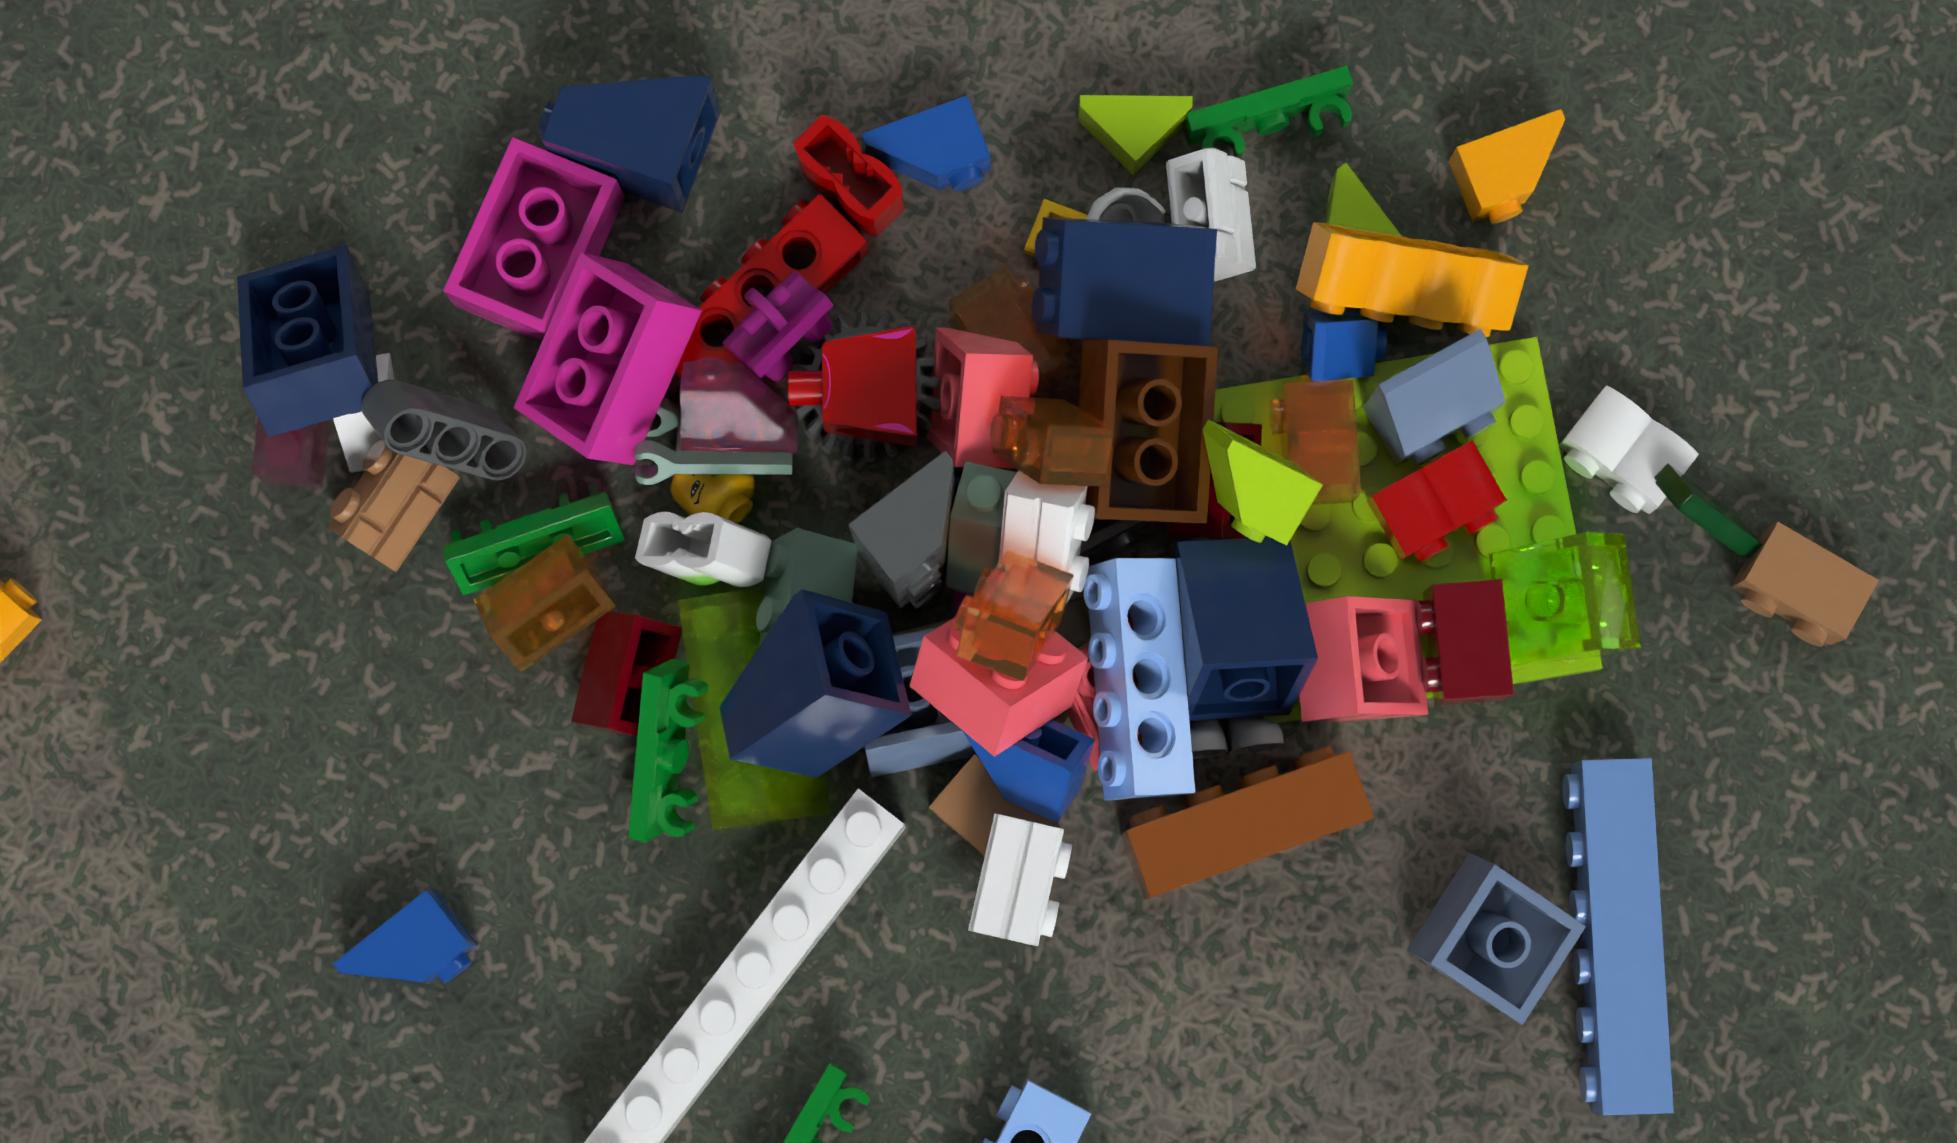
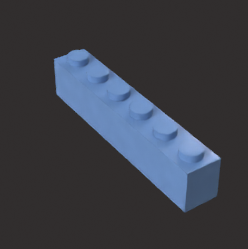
[1562,758,1674,1115]

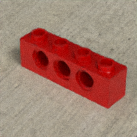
[675,194,869,405]

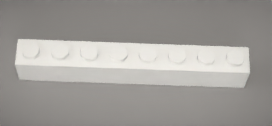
[584,789,906,1143]

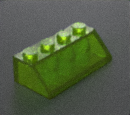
[678,590,832,833]

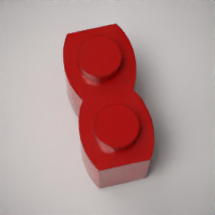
[793,115,904,237]
[1367,440,1507,563]

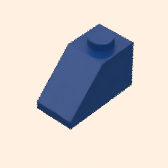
[861,95,991,192]
[1301,309,1387,381]
[963,720,1095,823]
[333,890,478,984]

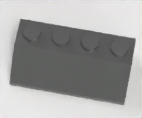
[848,451,956,611]

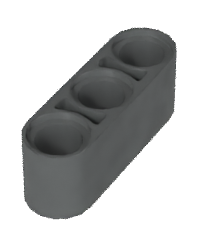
[361,379,527,480]

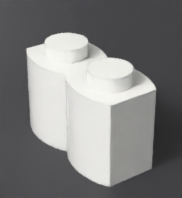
[1559,385,1699,514]
[635,512,772,587]

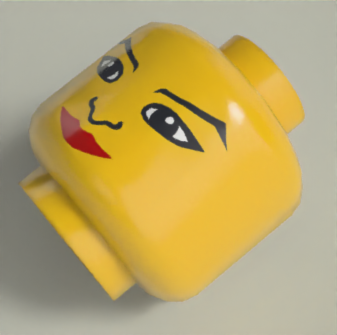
[670,474,755,524]

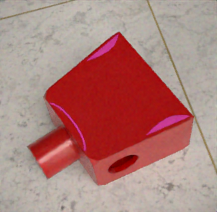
[788,327,917,446]

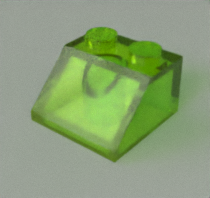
[1489,532,1641,667]

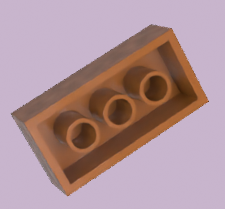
[1121,746,1375,900]

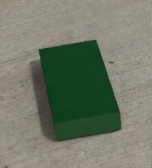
[1654,463,1763,559]

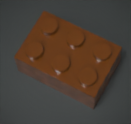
[1074,339,1218,524]

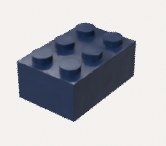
[237,245,378,437]

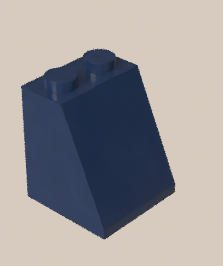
[539,75,721,213]
[1031,217,1217,346]
[1171,536,1318,721]
[719,589,911,778]

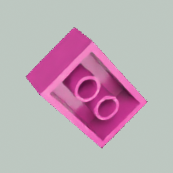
[443,137,625,342]
[514,252,702,465]

